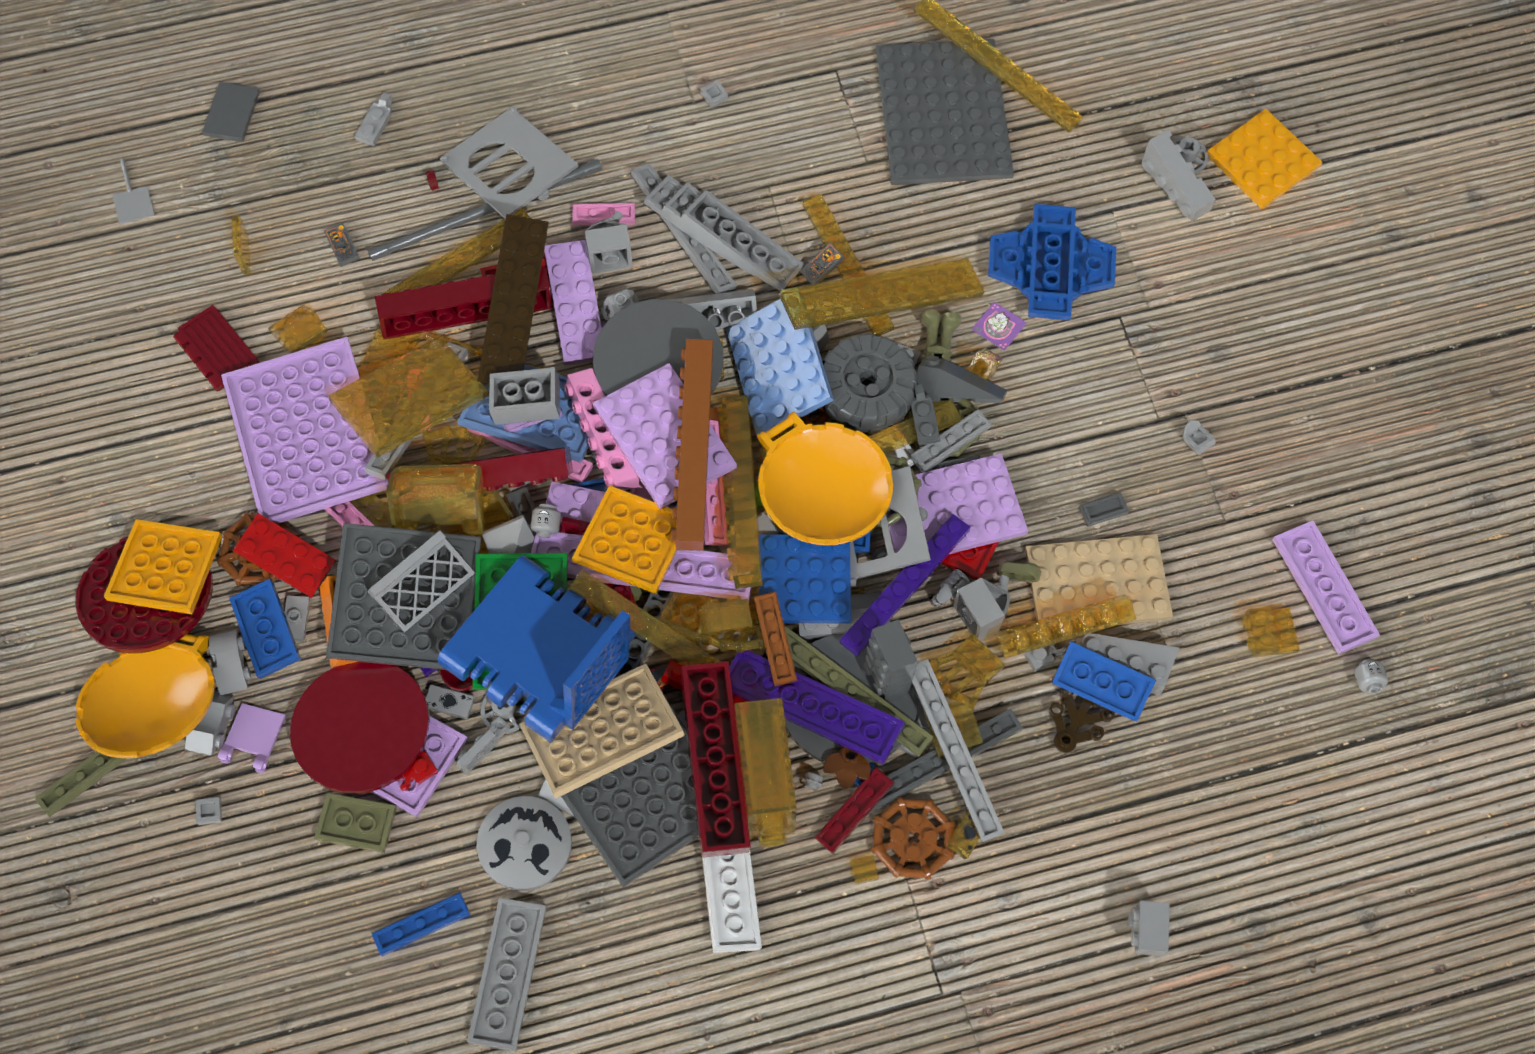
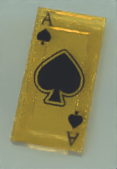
[946,809,980,860]

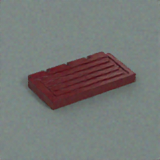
[173,305,260,392]

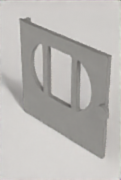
[439,106,579,218]
[850,466,931,580]

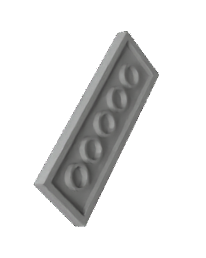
[467,898,547,1052]

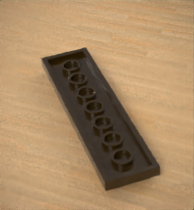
[477,214,549,385]

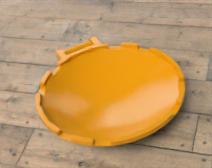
[757,412,893,545]
[75,634,215,758]

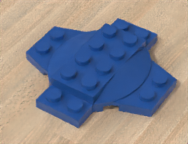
[988,204,1116,321]

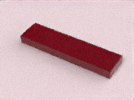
[815,767,895,854]

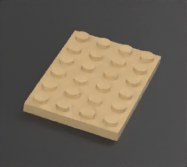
[1025,534,1173,632]
[519,663,685,799]

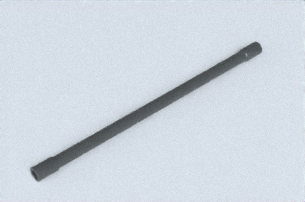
[367,159,602,261]

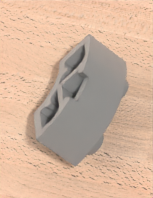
[209,630,251,695]
[185,691,235,756]

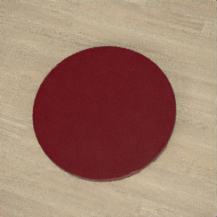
[75,537,213,654]
[290,662,430,794]

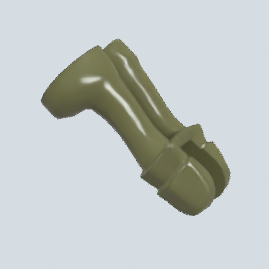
[921,310,961,362]

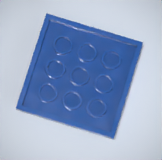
[759,534,851,624]

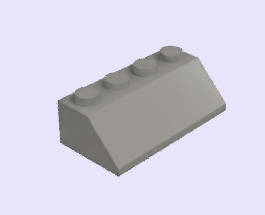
[797,592,890,643]

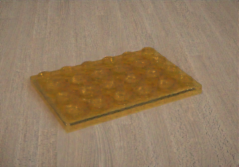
[328,336,488,458]

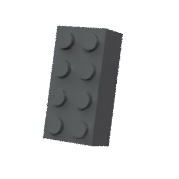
[864,620,918,701]

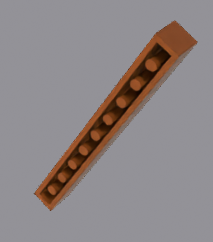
[671,339,713,551]

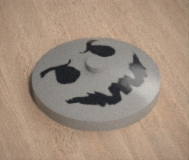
[477,796,572,891]

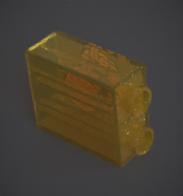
[735,698,797,847]

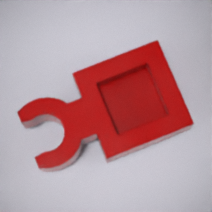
[397,751,438,791]

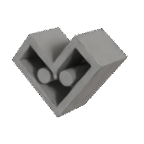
[1128,900,1170,957]

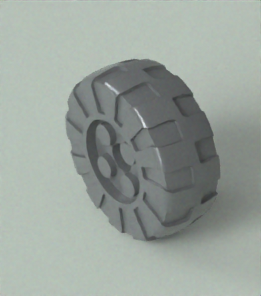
[822,334,917,434]

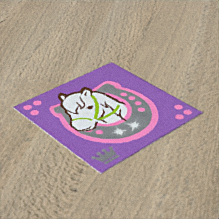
[971,302,1027,351]

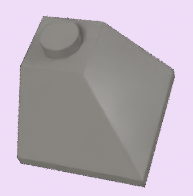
[482,515,535,554]

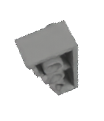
[1141,129,1216,222]

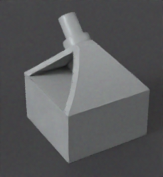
[585,211,633,274]
[953,575,1010,643]

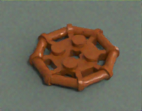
[217,512,299,586]
[871,796,956,880]

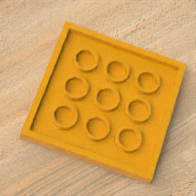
[1207,109,1323,210]
[572,485,677,594]
[104,519,222,614]

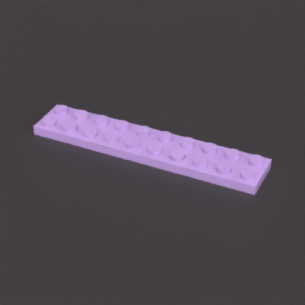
[531,532,757,601]

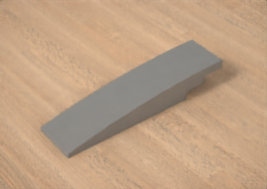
[643,175,805,291]

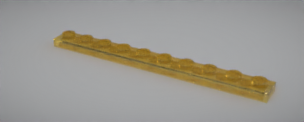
[914,0,1083,133]

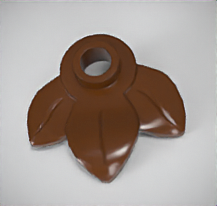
[823,746,871,789]

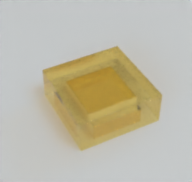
[850,855,879,885]

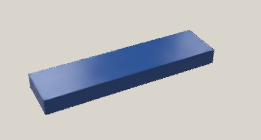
[371,892,470,957]

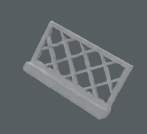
[367,531,475,632]

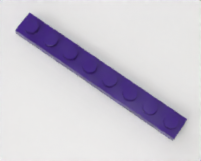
[839,514,971,657]

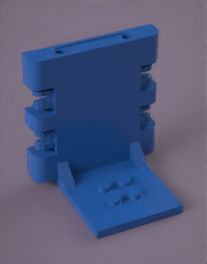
[438,555,635,743]

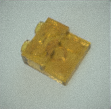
[1242,607,1300,658]

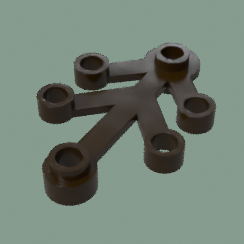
[1049,688,1115,753]

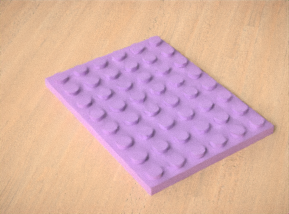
[221,337,389,524]

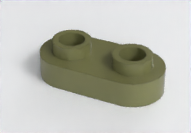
[997,561,1042,583]

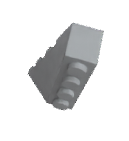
[669,289,757,331]

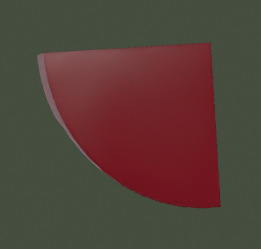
[425,169,439,191]

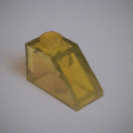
[968,348,1003,381]

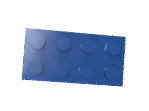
[229,579,302,679]
[1052,641,1156,722]

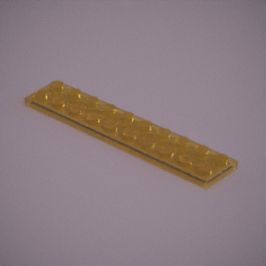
[779,258,985,330]

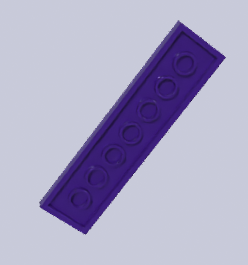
[729,647,905,765]

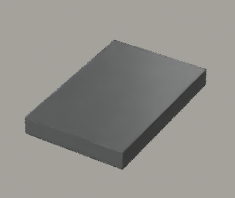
[202,82,260,142]

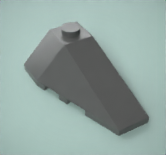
[917,356,1007,403]

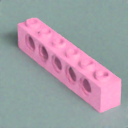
[564,368,639,491]

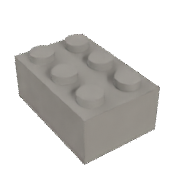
[489,367,560,425]

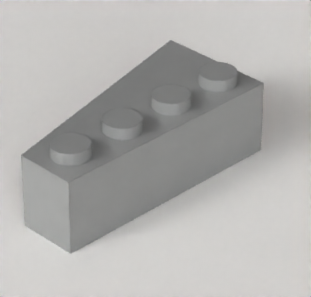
[1081,632,1179,696]

